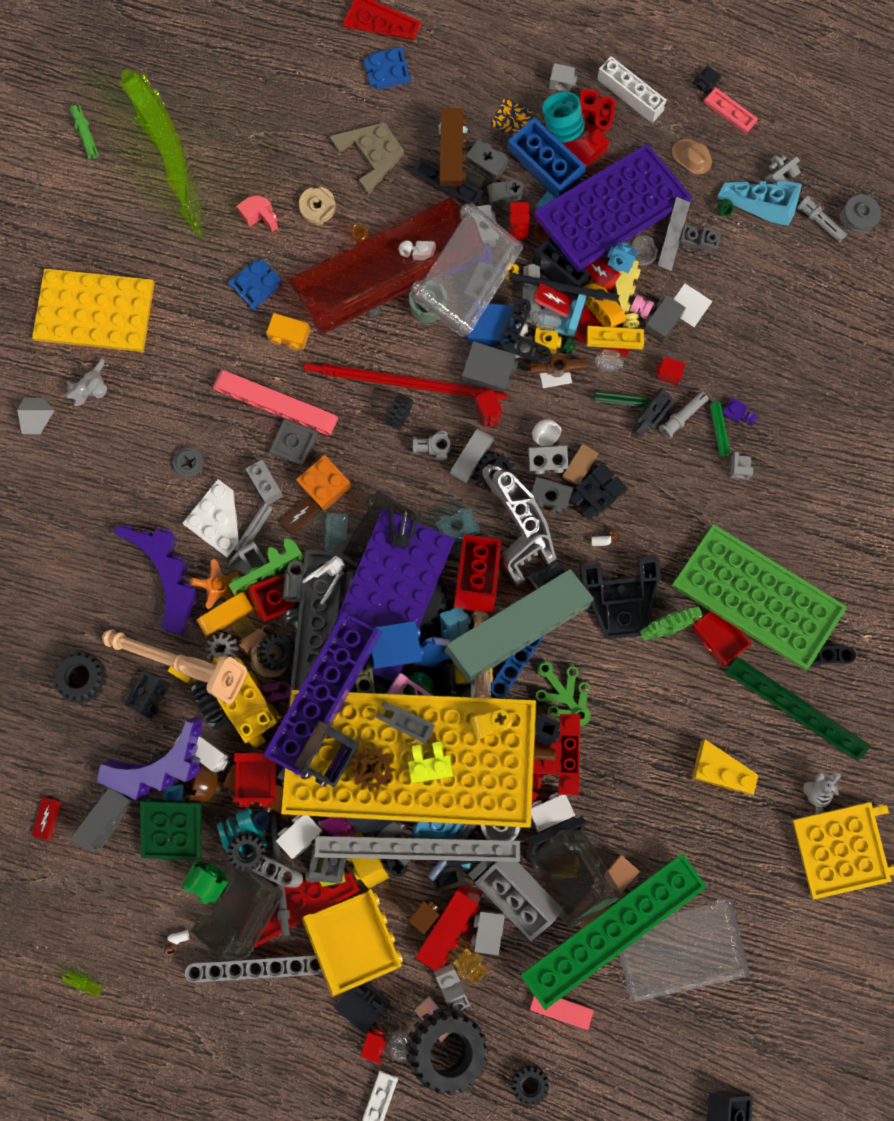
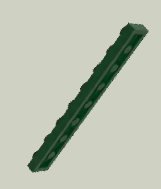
[725,656,870,761]

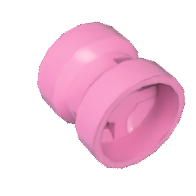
[629,295,654,319]

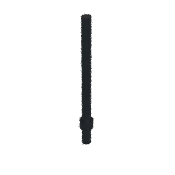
[509,272,620,302]

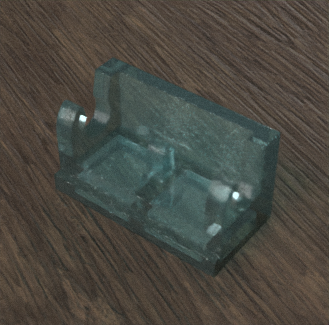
[323,513,348,553]

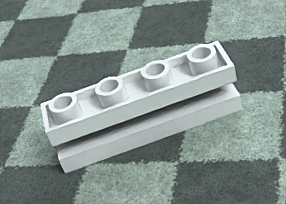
[597,56,667,123]

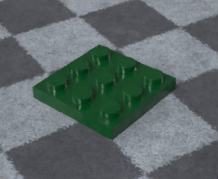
[140,799,202,860]

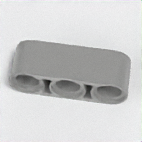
[450,428,494,484]
[246,852,303,888]

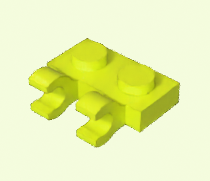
[408,742,454,783]

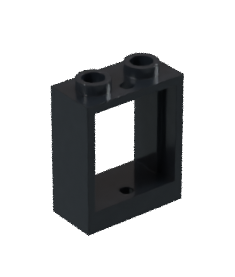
[294,721,360,788]

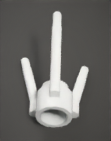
[302,556,345,605]

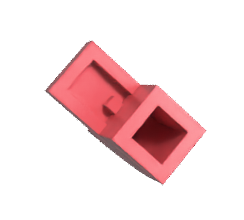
[236,196,278,232]

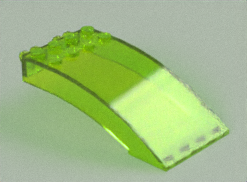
[118,69,203,239]

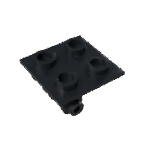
[334,982,391,1034]

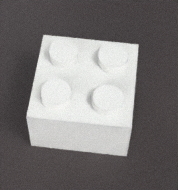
[276,815,325,859]

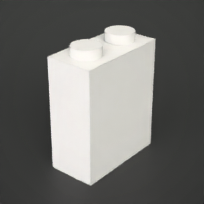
[174,734,231,773]

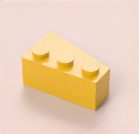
[692,740,758,795]
[347,831,390,889]

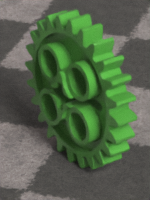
[640,607,703,641]

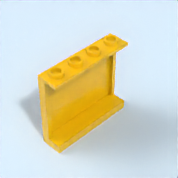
[302,889,403,997]

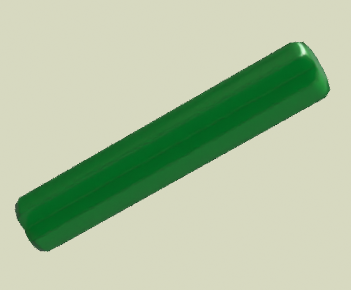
[710,402,731,457]

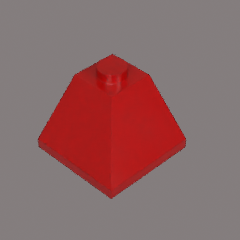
[561,124,609,167]

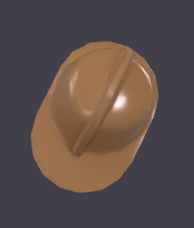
[672,139,712,175]

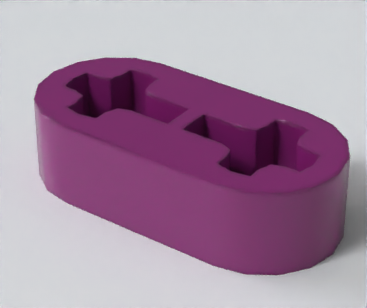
[259,681,291,704]

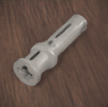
[797,195,847,243]
[659,391,709,439]

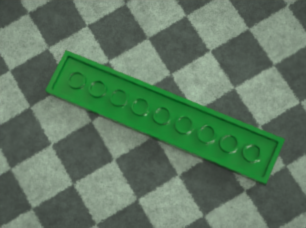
[520,853,707,1010]

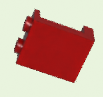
[233,753,277,807]

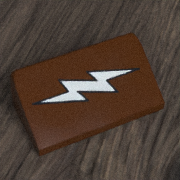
[280,497,321,536]

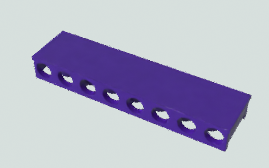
[264,611,382,777]

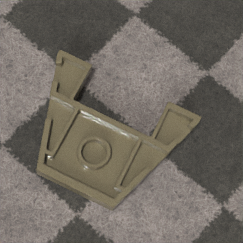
[330,122,404,195]

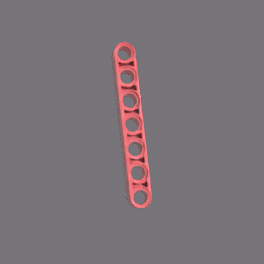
[213,370,338,436]

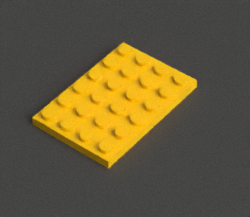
[32,269,155,352]

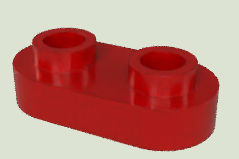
[594,96,616,133]

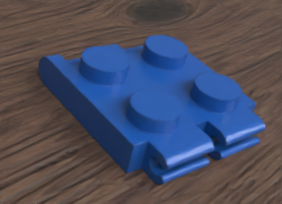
[364,47,412,90]
[228,259,282,311]
[413,637,453,667]

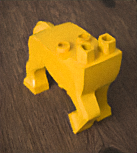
[211,656,281,748]

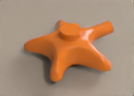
[190,559,239,609]

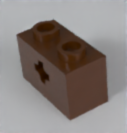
[409,899,440,934]

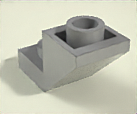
[434,964,470,1011]

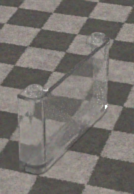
[409,203,523,337]
[619,898,750,1003]

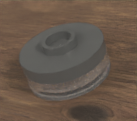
[840,194,881,235]

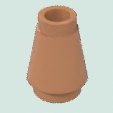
[238,628,267,657]

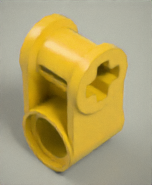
[470,710,513,739]

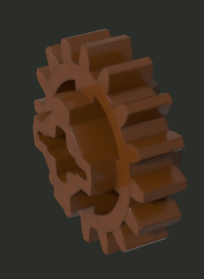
[349,746,396,792]

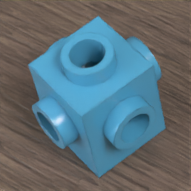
[607,242,639,273]

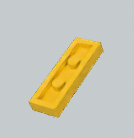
[587,326,644,350]

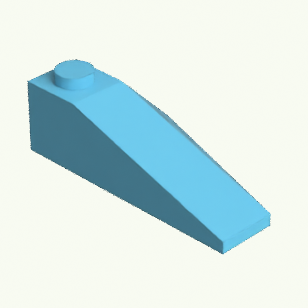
[718,181,801,226]

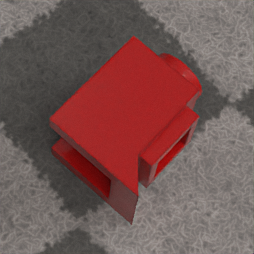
[360,1028,387,1064]

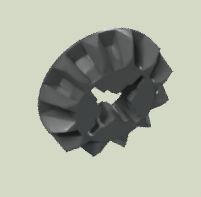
[173,448,204,478]

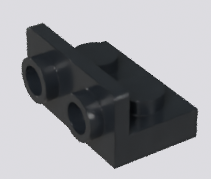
[124,670,170,718]

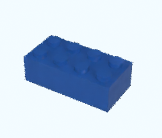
[507,117,586,198]

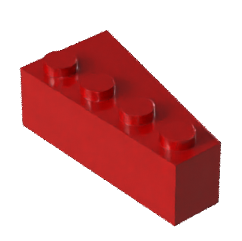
[415,882,482,971]

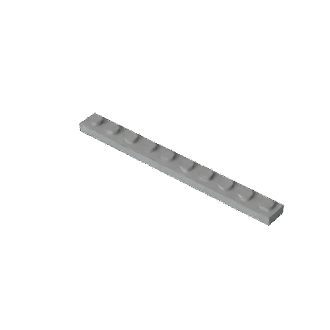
[315,836,520,862]

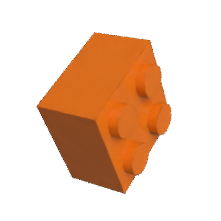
[296,455,352,512]

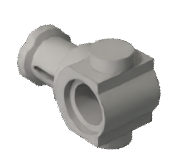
[413,431,450,460]

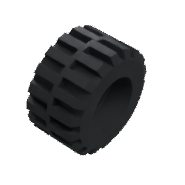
[53,652,107,703]

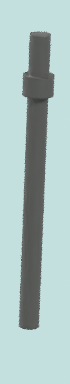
[270,814,290,936]

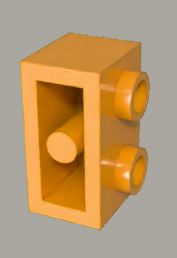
[266,313,311,350]

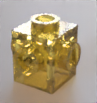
[453,948,489,986]

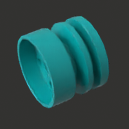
[542,92,585,142]
[217,808,267,857]

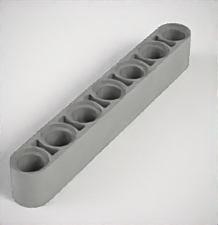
[185,954,322,982]

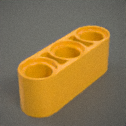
[582,281,626,327]
[197,592,253,637]

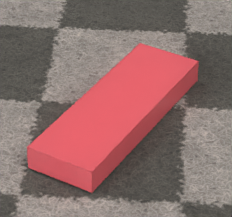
[703,87,758,134]
[530,996,594,1030]

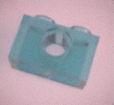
[436,508,480,543]

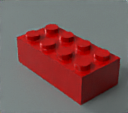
[454,534,501,613]

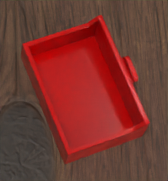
[690,612,751,667]

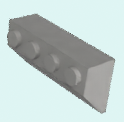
[475,861,564,941]

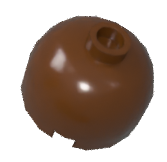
[187,763,221,803]

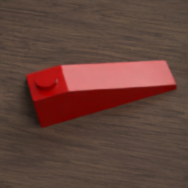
[245,570,303,622]

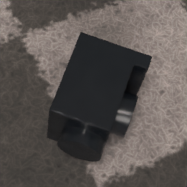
[535,714,560,747]

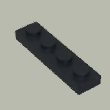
[411,157,483,207]

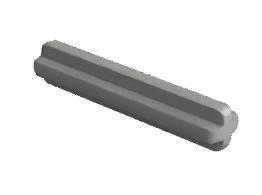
[235,503,272,551]

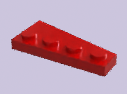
[342,0,422,40]

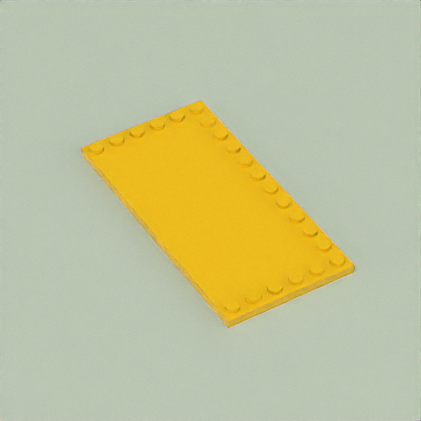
[281,690,536,828]

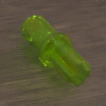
[62,970,102,997]

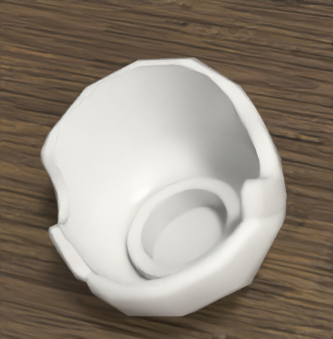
[532,419,562,446]

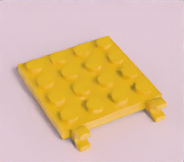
[792,802,894,900]

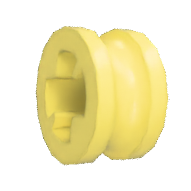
[623,313,640,328]

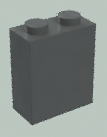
[462,342,518,393]

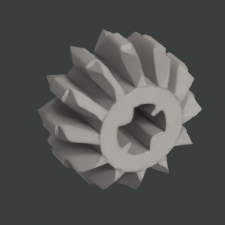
[205,633,239,660]

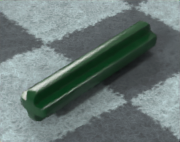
[594,391,650,407]

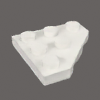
[182,480,240,558]

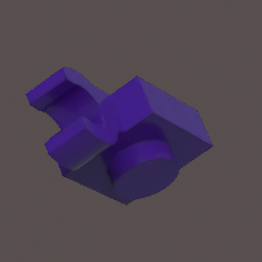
[723,397,758,426]

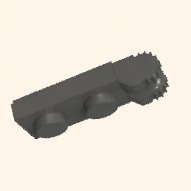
[376,702,436,744]

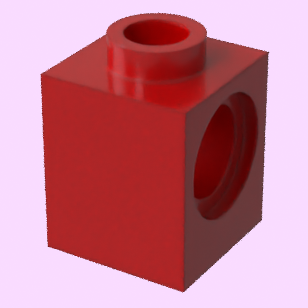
[580,89,599,120]

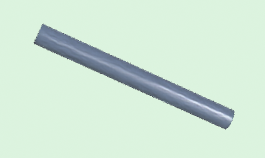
[428,824,477,881]

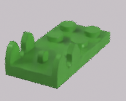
[228,539,304,596]

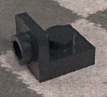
[693,65,722,94]

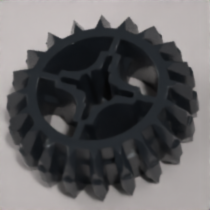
[192,680,230,730]

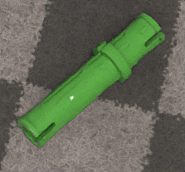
[70,105,99,159]

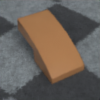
[562,444,599,486]

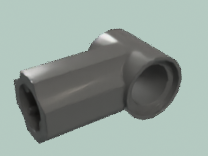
[282,560,305,602]

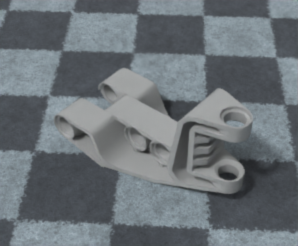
[483,464,556,587]

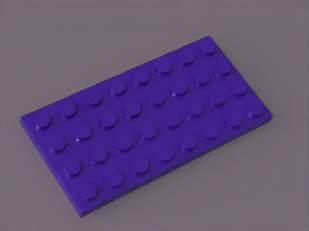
[533,143,692,271]
[328,509,455,682]

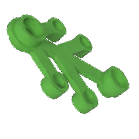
[535,661,590,726]

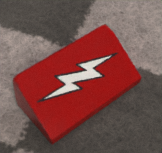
[586,257,621,289]
[534,283,572,317]
[32,797,62,840]

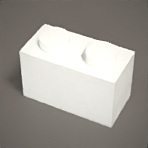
[531,792,575,832]

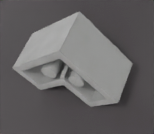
[471,909,505,955]

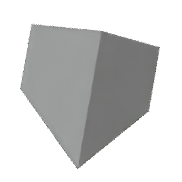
[17,398,55,435]
[225,542,267,575]

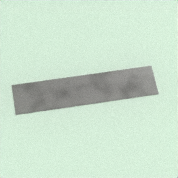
[658,197,690,271]

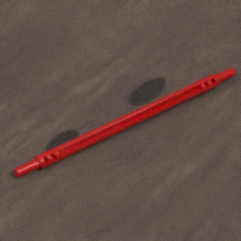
[304,363,508,401]

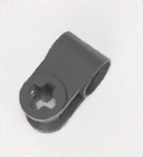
[487,180,523,206]

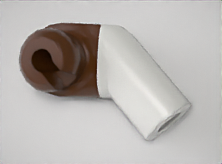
[592,530,619,546]
[163,930,189,956]

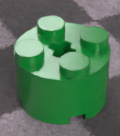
[181,859,230,904]

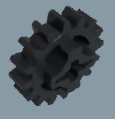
[475,452,517,493]

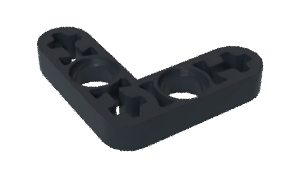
[499,298,551,365]

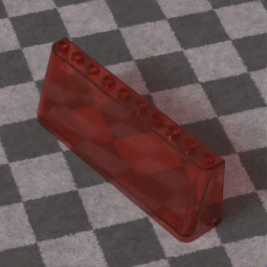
[287,197,483,333]

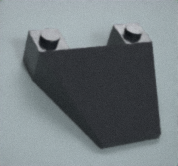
[579,554,660,639]

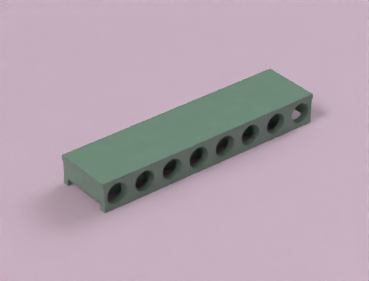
[445,569,594,683]

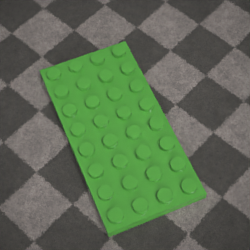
[672,524,847,671]

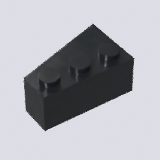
[532,236,590,296]

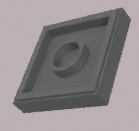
[269,418,319,467]

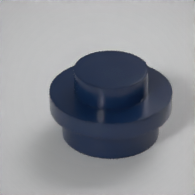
[253,811,273,831]

